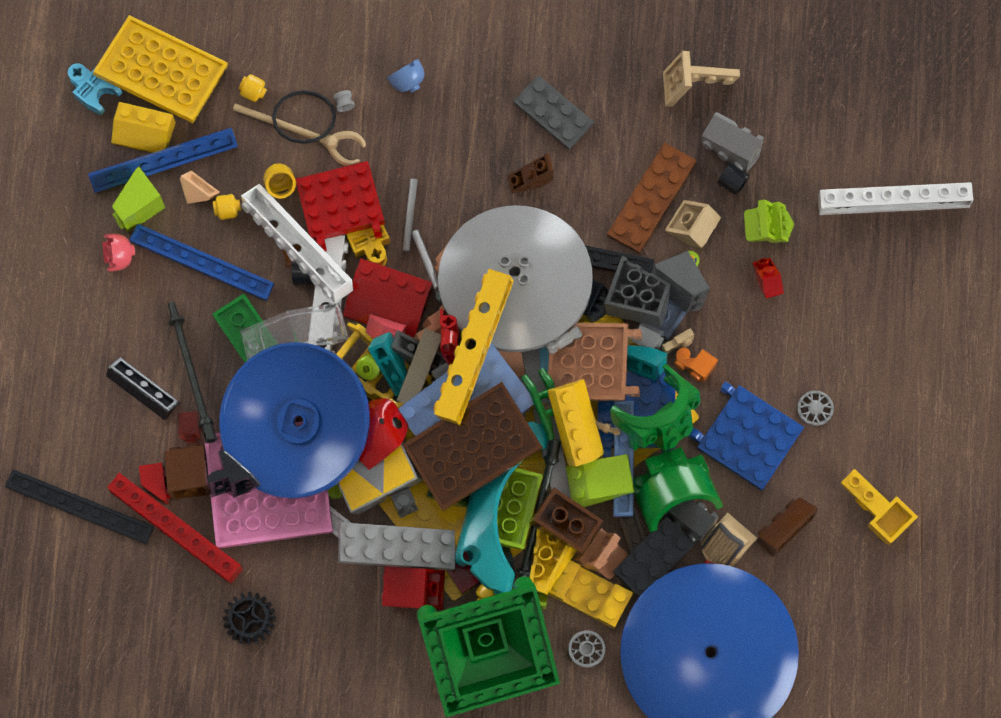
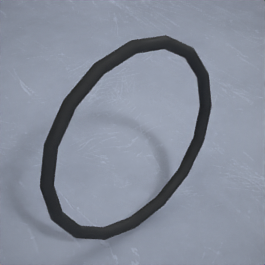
[272,90,336,144]

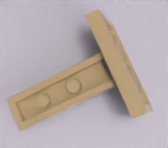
[663,51,740,107]

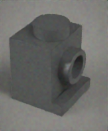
[391,488,418,518]

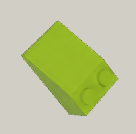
[566,454,634,507]

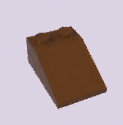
[529,487,603,554]

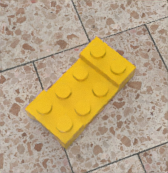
[548,560,633,630]

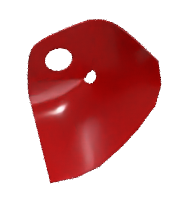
[359,398,408,470]

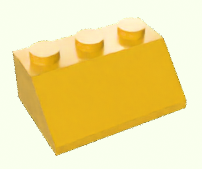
[111,102,176,153]

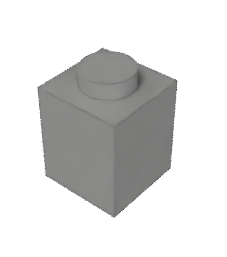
[632,323,664,349]

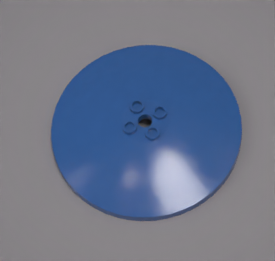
[219,342,370,498]

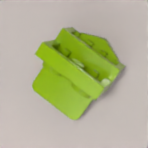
[744,200,794,243]

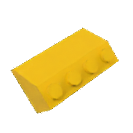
[547,379,604,467]

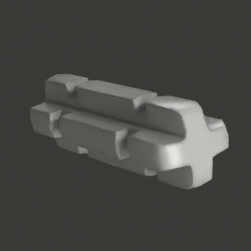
[546,327,582,354]

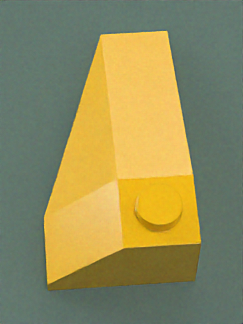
[530,529,577,595]

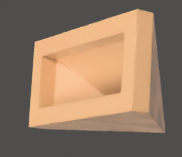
[180,171,220,204]

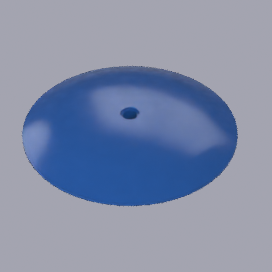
[620,563,799,718]

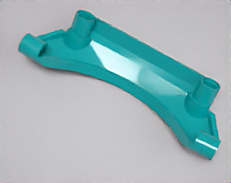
[455,421,548,594]

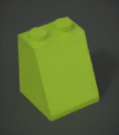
[112,167,165,233]

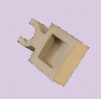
[662,328,694,354]

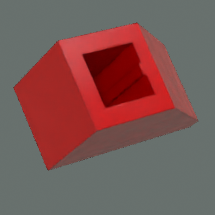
[752,258,784,299]
[139,462,171,505]

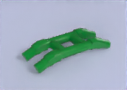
[521,368,555,441]

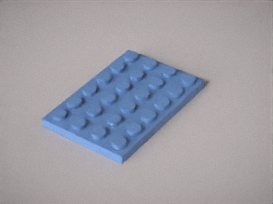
[398,342,534,436]

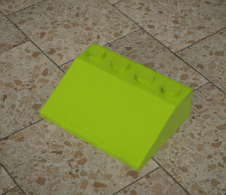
[497,468,543,550]

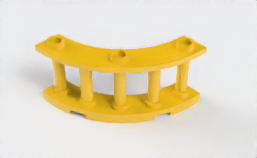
[335,322,433,408]

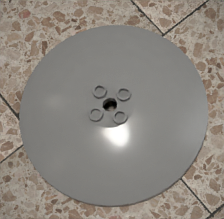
[438,205,593,352]

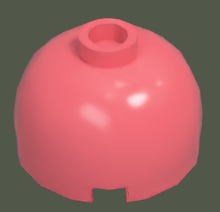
[102,233,135,272]

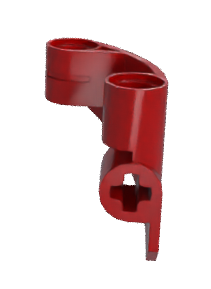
[440,309,460,366]

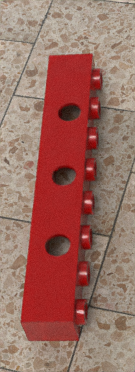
[107,473,243,585]

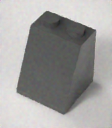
[652,251,710,313]

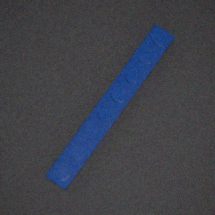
[88,127,238,193]
[130,224,274,301]

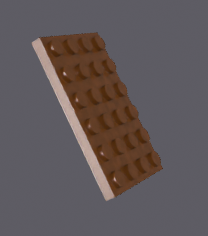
[402,382,543,511]

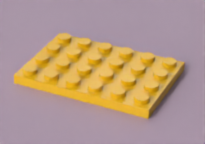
[93,15,228,123]

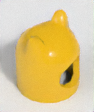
[263,164,296,199]

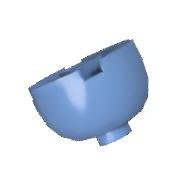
[387,59,425,93]

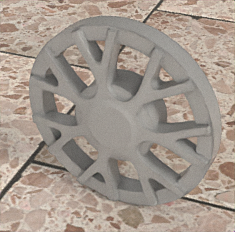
[797,391,834,426]
[568,630,605,668]

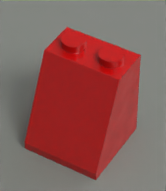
[382,567,445,610]

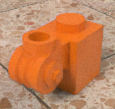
[674,348,718,383]

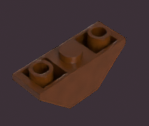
[508,153,554,193]

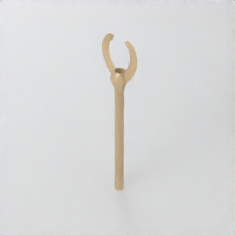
[233,103,366,166]

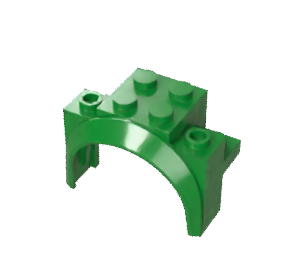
[610,364,701,453]

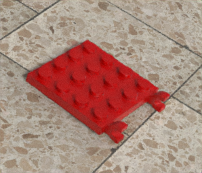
[295,161,385,252]

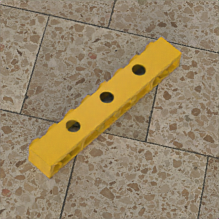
[433,269,514,425]

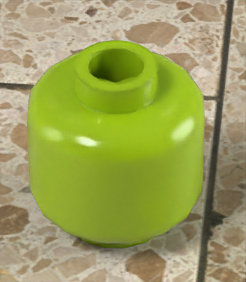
[356,353,382,380]

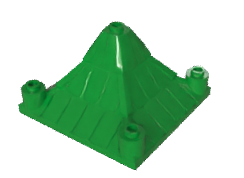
[417,577,560,717]

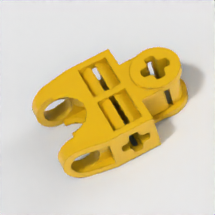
[347,225,390,266]

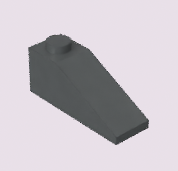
[391,330,445,376]

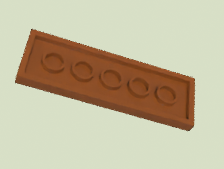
[607,142,697,254]

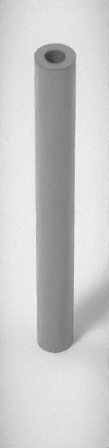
[402,179,418,252]
[412,230,439,291]

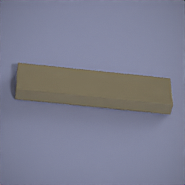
[397,328,441,404]

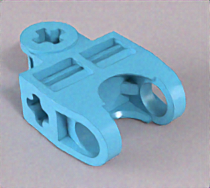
[68,63,123,115]

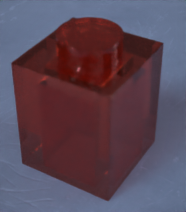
[178,411,201,442]

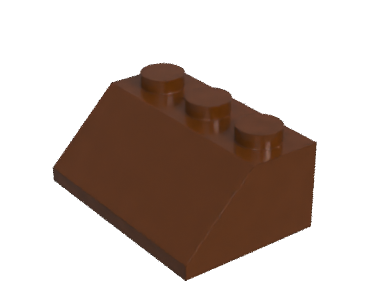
[757,497,818,557]

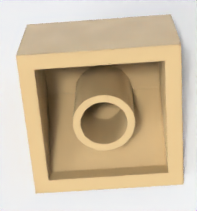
[665,200,721,248]

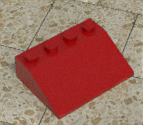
[342,259,433,338]

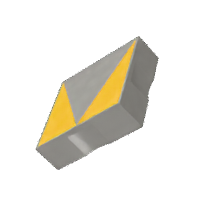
[338,417,424,515]

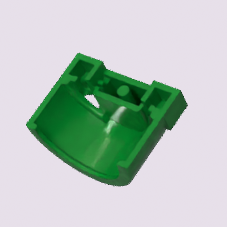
[633,447,723,532]

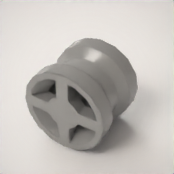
[333,90,355,112]

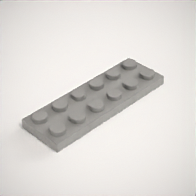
[338,522,455,571]

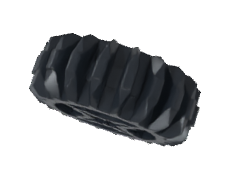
[223,592,276,645]

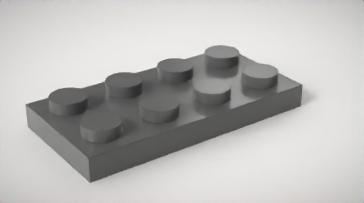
[513,75,594,150]

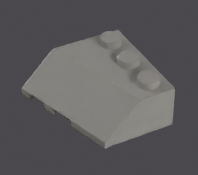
[701,112,764,173]

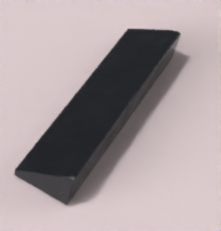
[106,357,179,420]

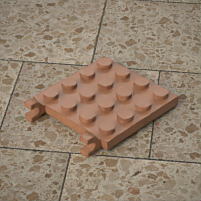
[547,323,642,401]

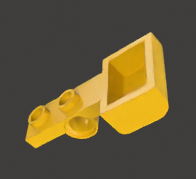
[840,469,918,545]

